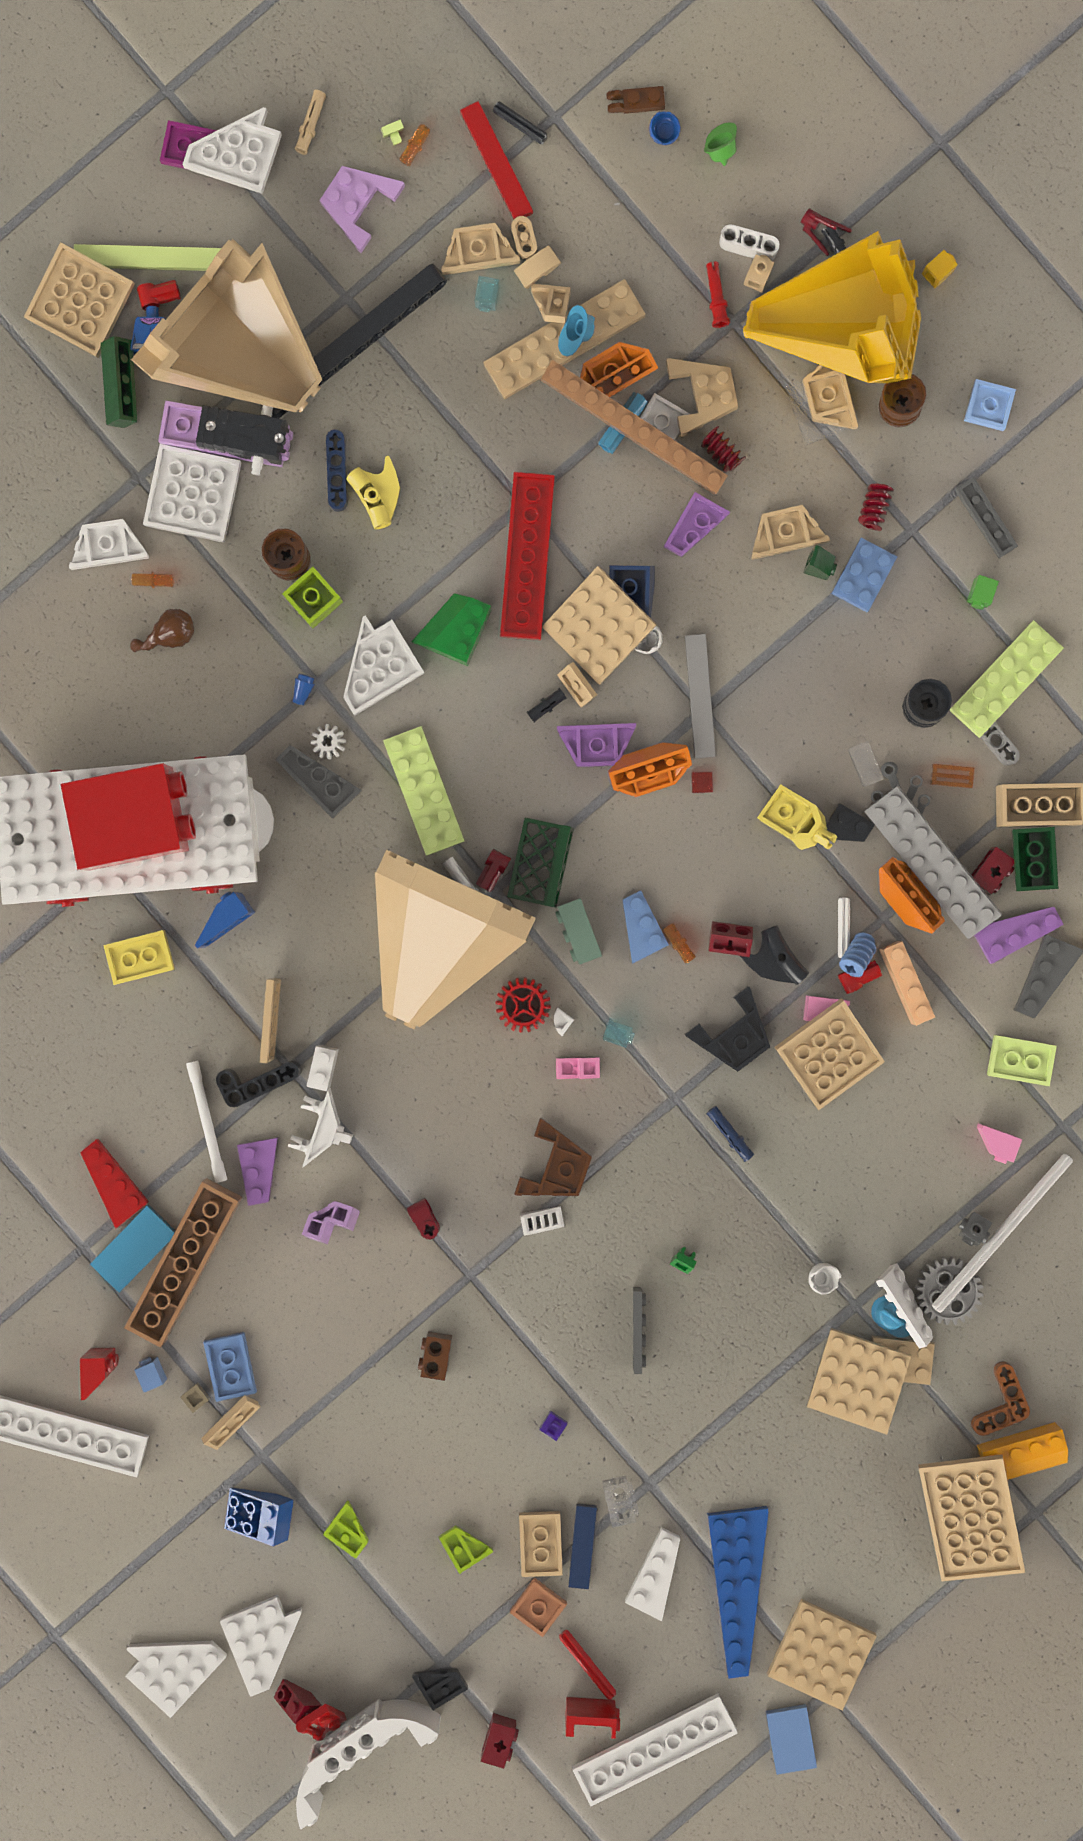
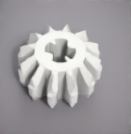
[311,724,346,760]

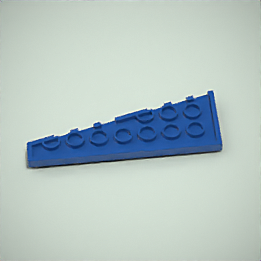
[707,1506,769,1679]

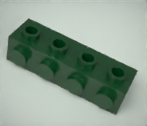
[101,336,137,428]

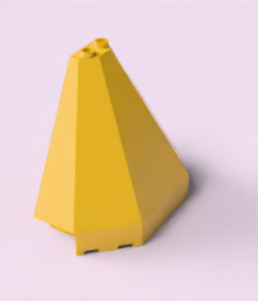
[743,231,921,383]

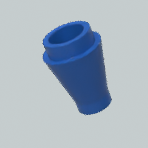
[292,674,315,706]

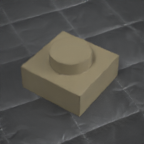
[180,1382,210,1413]

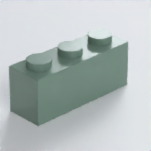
[555,898,602,965]

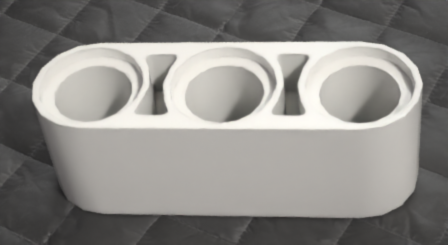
[719,224,779,261]

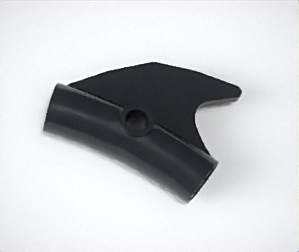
[740,925,809,985]

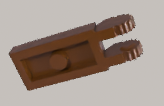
[606,86,665,114]

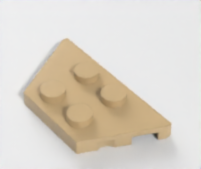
[441,223,520,275]
[802,365,858,429]
[751,505,830,560]

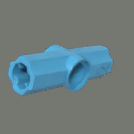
[598,392,648,454]

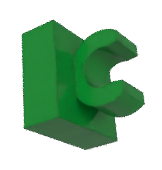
[669,1247,697,1274]

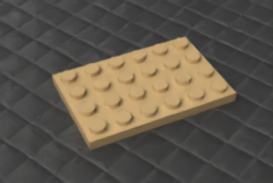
[918,1455,1025,1581]

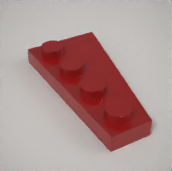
[80,1139,149,1229]

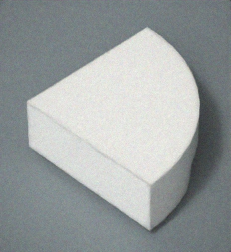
[554,1007,574,1036]

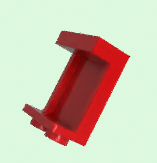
[565,1697,620,1739]

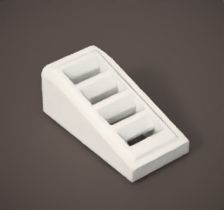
[520,1206,564,1236]

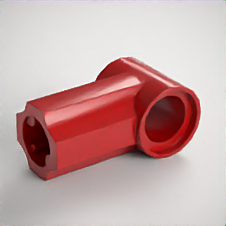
[137,280,181,311]
[837,960,882,994]

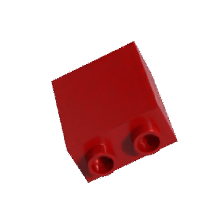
[60,763,196,871]

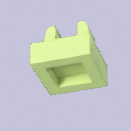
[381,120,404,146]

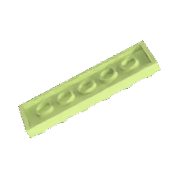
[949,620,1064,738]
[383,726,465,856]

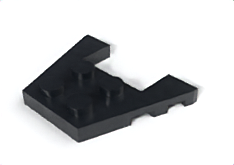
[684,986,770,1072]

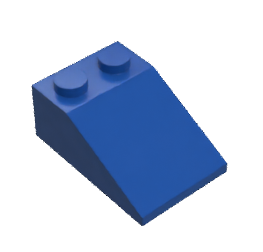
[195,891,256,948]

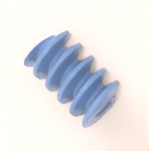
[839,932,877,977]

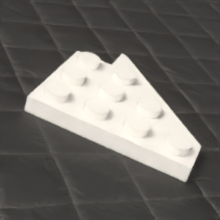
[183,107,282,194]
[343,615,424,715]
[220,1595,302,1697]
[125,1640,227,1718]

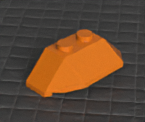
[580,342,658,397]
[608,742,692,797]
[879,857,945,934]

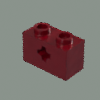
[971,847,1014,895]
[480,1713,519,1769]

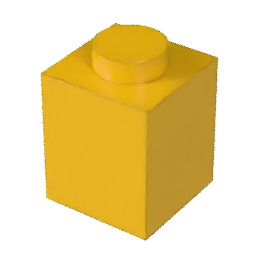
[921,250,958,288]

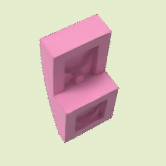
[556,1057,600,1079]

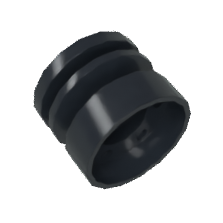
[902,679,952,728]

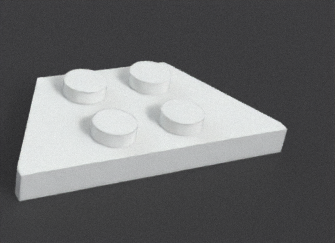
[69,519,149,570]

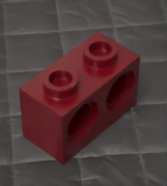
[708,921,753,957]

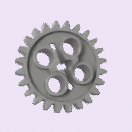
[915,1257,984,1325]

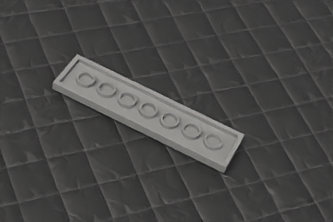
[864,785,1002,939]

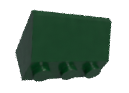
[1012,827,1059,892]

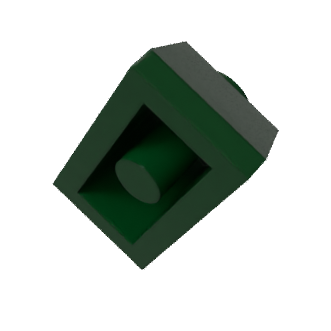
[803,545,837,580]

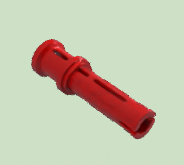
[706,261,730,328]

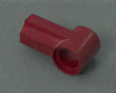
[476,848,511,892]

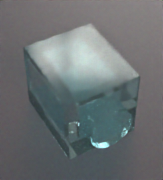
[475,276,500,312]
[602,1019,635,1048]

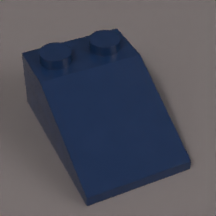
[609,565,655,618]

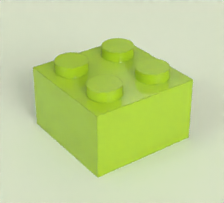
[282,567,343,629]

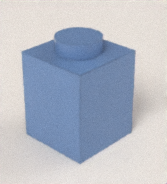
[134,1357,167,1392]

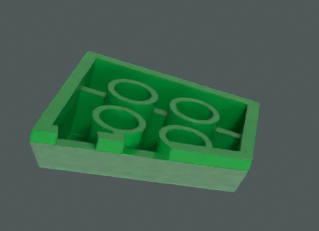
[411,593,492,666]

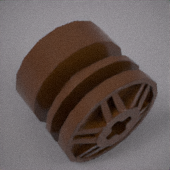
[879,374,926,427]
[262,528,311,581]

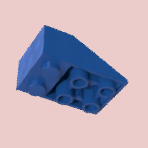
[224,1488,294,1547]

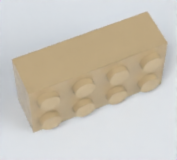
[996,783,1083,827]

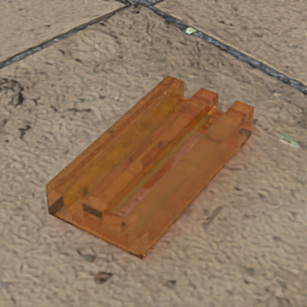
[930,764,975,789]

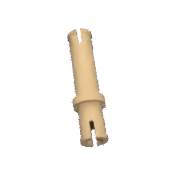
[294,90,326,155]

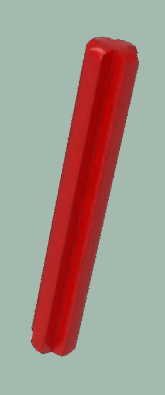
[559,1630,616,1700]

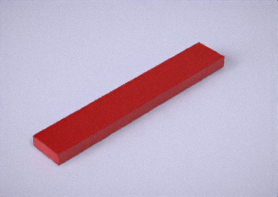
[460,101,533,220]

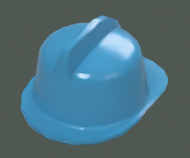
[558,305,595,356]
[871,1296,910,1338]

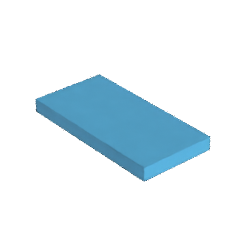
[90,1205,175,1293]

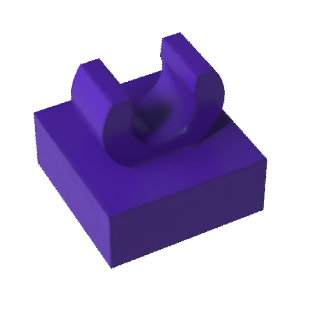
[539,1411,568,1441]

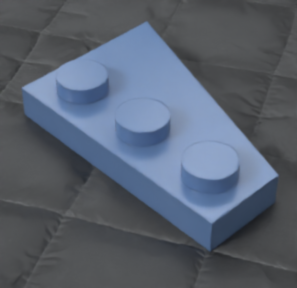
[622,890,669,964]

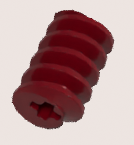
[701,426,746,473]
[858,483,894,531]

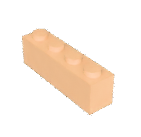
[879,941,935,1026]

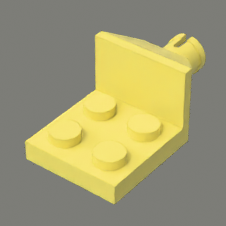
[757,785,837,850]

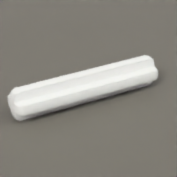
[838,898,850,958]

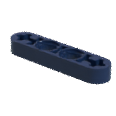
[326,429,348,512]

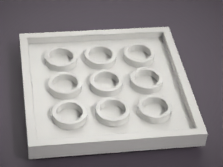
[143,444,242,543]

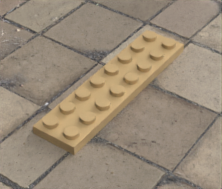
[483,279,646,400]

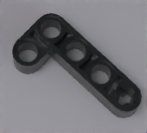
[216,1061,302,1108]

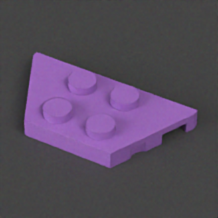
[557,723,636,767]

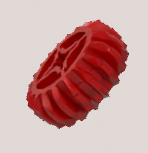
[495,977,551,1033]

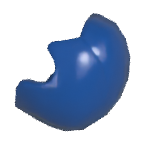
[649,111,681,145]

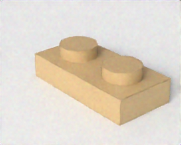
[557,662,597,708]

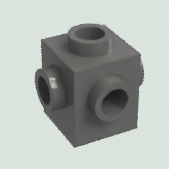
[958,1212,992,1246]

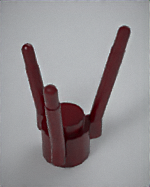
[800,208,852,256]

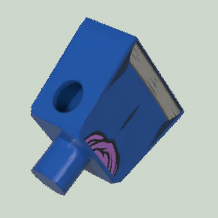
[131,306,166,355]

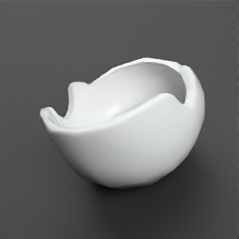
[635,626,663,654]
[809,1263,841,1295]

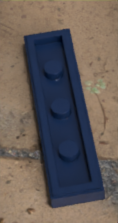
[568,1503,597,1589]

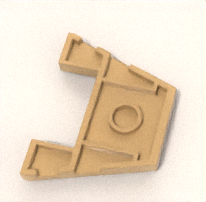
[666,358,738,437]

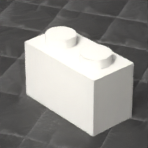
[307,1045,339,1091]

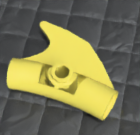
[346,456,400,530]

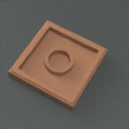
[510,1578,567,1637]

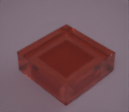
[691,772,713,793]

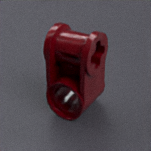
[407,1198,440,1240]

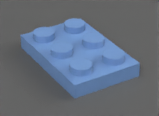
[831,538,897,612]

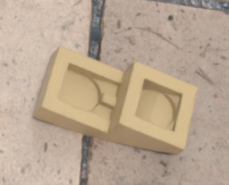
[514,245,561,289]

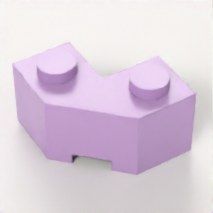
[301,1201,360,1244]

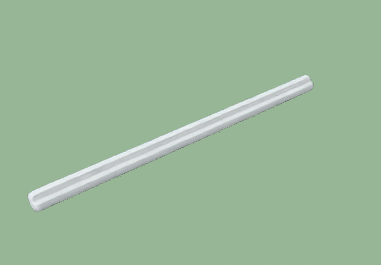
[932,1154,1073,1313]

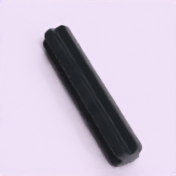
[493,101,547,145]

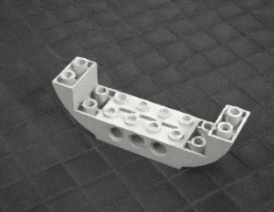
[296,1699,441,1829]

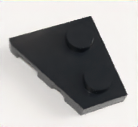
[826,803,875,842]
[412,1668,468,1711]

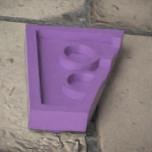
[664,492,730,557]

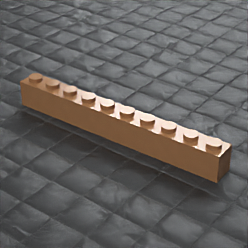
[540,360,728,494]

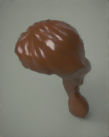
[130,609,194,652]

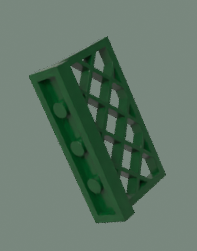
[507,817,574,908]

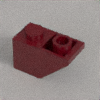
[274,1679,322,1724]

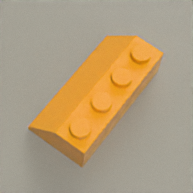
[977,1422,1068,1480]

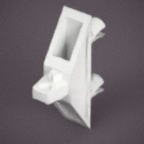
[288,1088,353,1168]

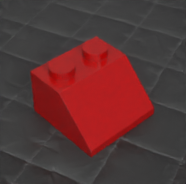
[80,1348,119,1400]

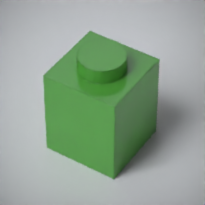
[967,575,999,609]

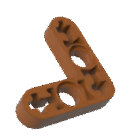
[971,1361,1030,1436]

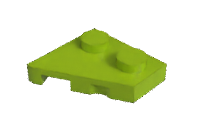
[323,1501,369,1559]

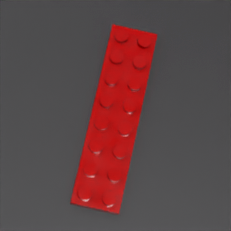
[500,472,555,640]

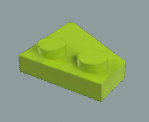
[438,1525,493,1574]

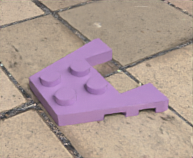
[320,166,405,253]

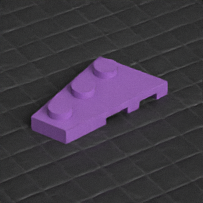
[237,1137,279,1206]

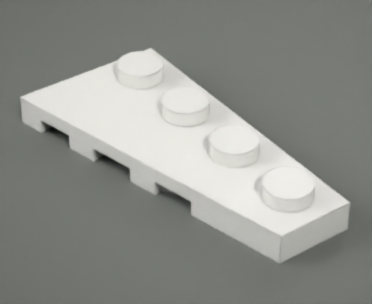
[876,1263,933,1348]
[625,1527,680,1621]

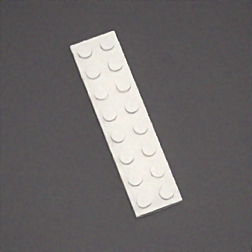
[0,1395,149,1477]
[572,1693,738,1806]

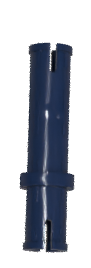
[706,1106,755,1162]

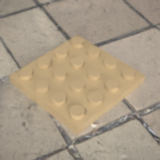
[24,242,135,358]
[542,566,657,685]
[774,998,885,1110]
[807,1328,911,1435]
[767,1599,877,1711]

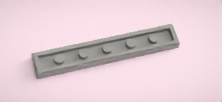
[685,634,716,759]

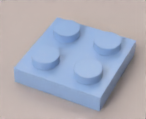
[964,379,1016,431]

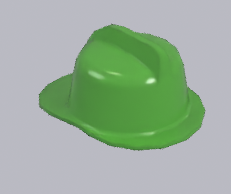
[704,122,737,166]

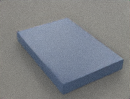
[203,1332,257,1402]
[765,1704,817,1775]

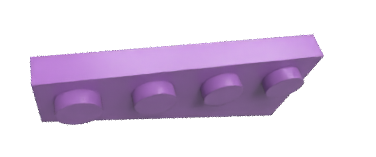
[974,907,1064,964]

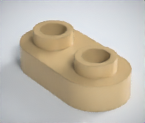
[511,216,537,260]

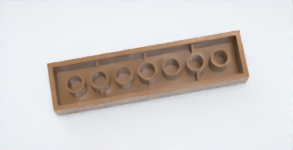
[124,1178,243,1348]

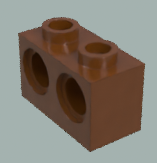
[418,1331,452,1381]

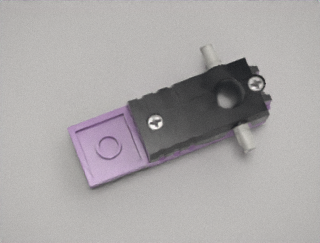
[158,401,293,475]

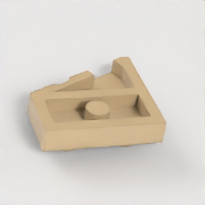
[531,284,571,323]

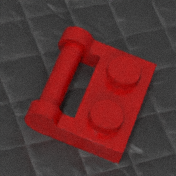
[296,1704,347,1741]

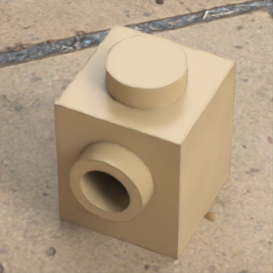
[743,255,775,293]

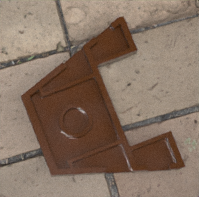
[514,1118,592,1196]

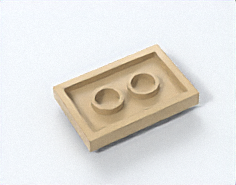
[871,1336,935,1385]
[519,1511,563,1577]

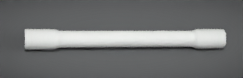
[186,1061,227,1183]

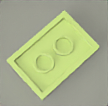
[987,1035,1057,1086]

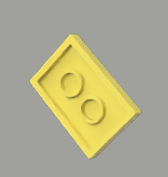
[103,930,175,985]

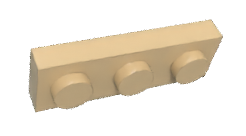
[201,1395,260,1450]

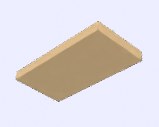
[260,978,281,1063]

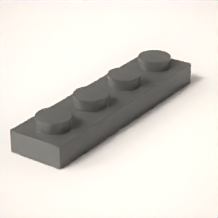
[955,477,1018,559]
[633,1287,646,1374]

